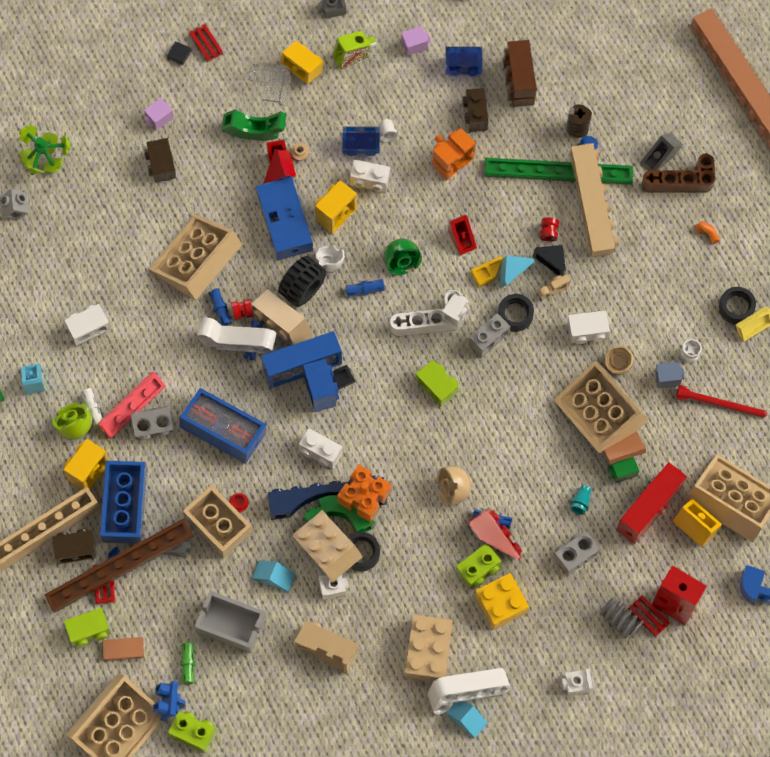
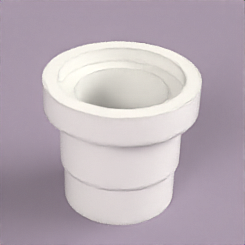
[379,119,398,142]

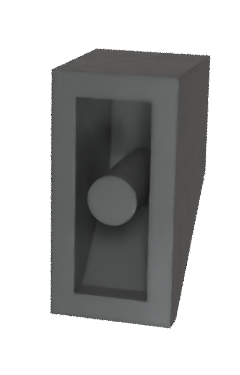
[640,133,683,171]

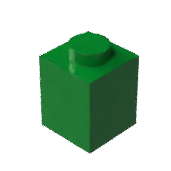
[607,457,639,483]

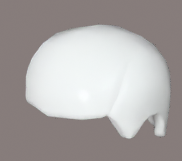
[315,245,345,272]

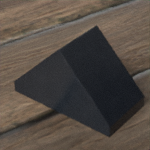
[533,245,566,276]

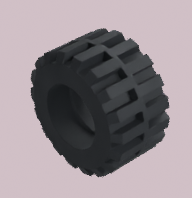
[278,256,326,307]

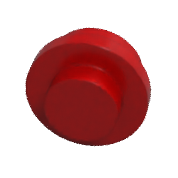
[229,493,249,513]

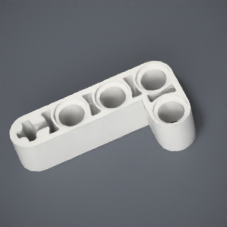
[390,290,464,336]
[196,317,277,353]
[427,668,511,714]

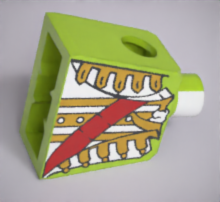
[332,31,377,70]

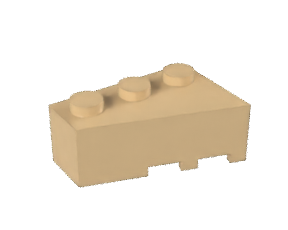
[251,289,314,346]
[294,621,359,673]

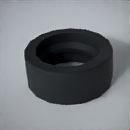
[719,286,756,324]
[498,294,534,332]
[348,532,380,571]

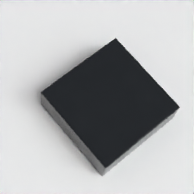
[167,41,192,65]
[333,365,355,390]

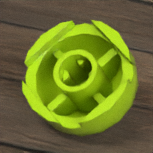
[52,402,92,440]

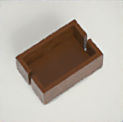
[503,40,537,107]

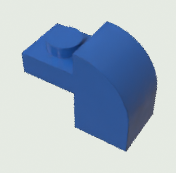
[740,565,770,605]

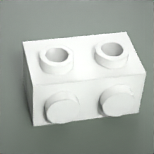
[350,160,391,192]
[64,304,111,346]
[567,311,610,344]
[299,428,343,469]

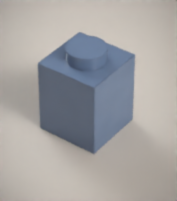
[655,362,685,388]

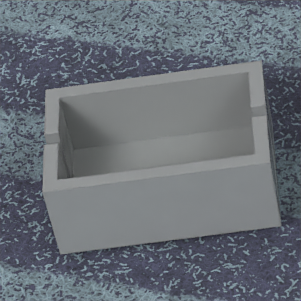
[194,591,266,654]

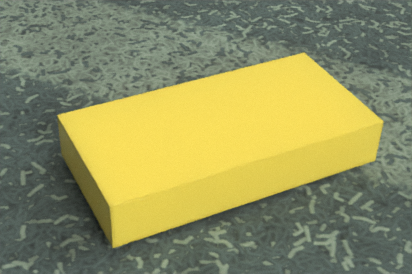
[736,306,770,342]

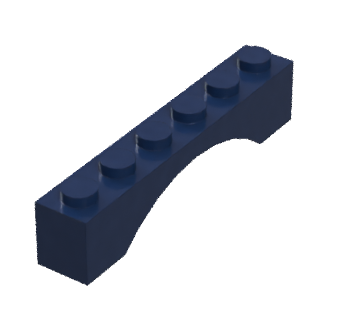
[268,476,387,520]

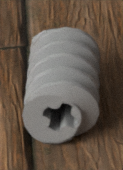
[599,598,644,640]

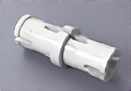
[80,388,103,428]

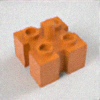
[432,128,476,180]
[337,464,392,523]

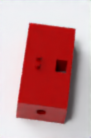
[616,462,687,545]
[652,565,707,625]

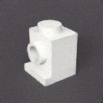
[441,294,469,328]
[318,575,349,600]
[561,669,593,696]

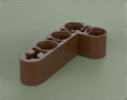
[641,153,716,193]

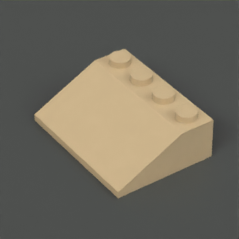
[149,214,242,300]
[554,361,649,453]
[686,454,770,543]
[65,673,162,757]

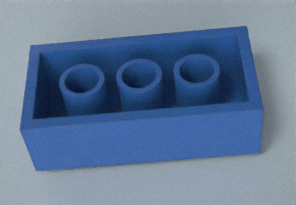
[100,461,147,544]

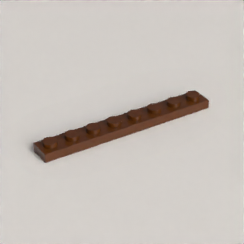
[44,518,194,613]

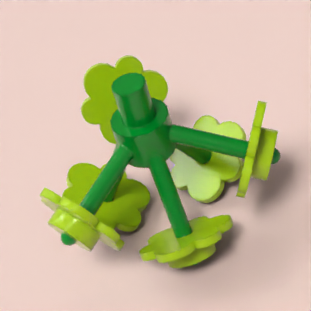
[19,124,71,175]

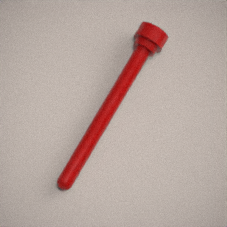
[676,385,767,418]

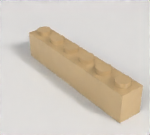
[570,143,617,257]
[0,487,100,572]

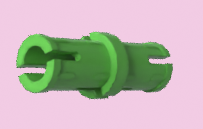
[180,642,196,684]

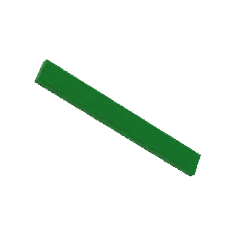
[484,157,633,185]

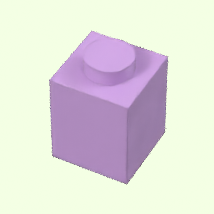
[401,26,430,56]
[144,98,174,131]

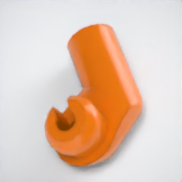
[695,221,720,244]

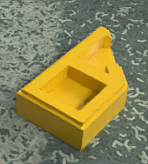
[470,256,502,287]

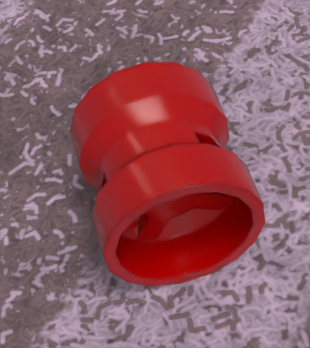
[539,217,559,242]
[231,299,253,320]

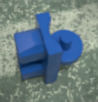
[153,681,186,722]

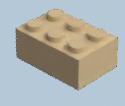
[183,485,253,558]
[292,510,362,582]
[405,615,453,682]

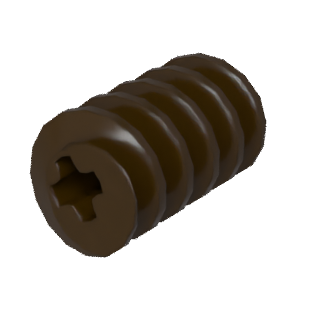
[566,104,592,138]

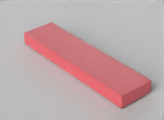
[97,371,165,439]

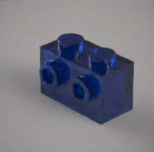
[445,47,483,76]
[342,126,380,156]

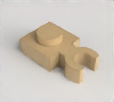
[538,274,571,300]

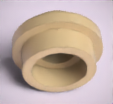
[291,143,309,161]

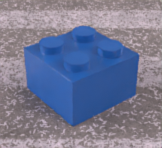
[303,359,339,412]

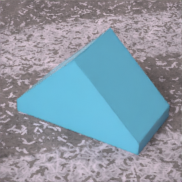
[500,256,535,287]
[21,363,45,395]
[252,560,296,592]
[445,701,488,738]

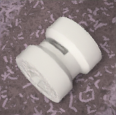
[680,339,702,363]

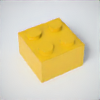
[315,180,357,234]
[64,439,109,490]
[475,573,529,630]

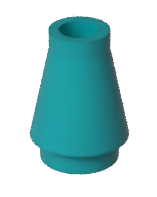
[570,485,592,515]

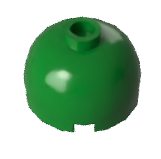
[383,238,422,276]

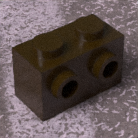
[462,88,488,132]
[144,138,176,183]
[52,529,97,565]

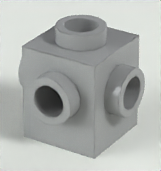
[0,189,29,220]

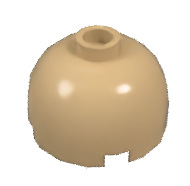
[436,466,472,505]

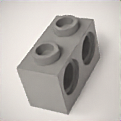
[469,313,510,358]
[131,405,174,439]
[553,531,600,576]

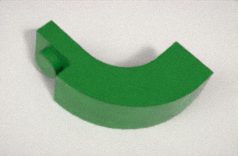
[221,109,287,141]
[304,495,375,533]

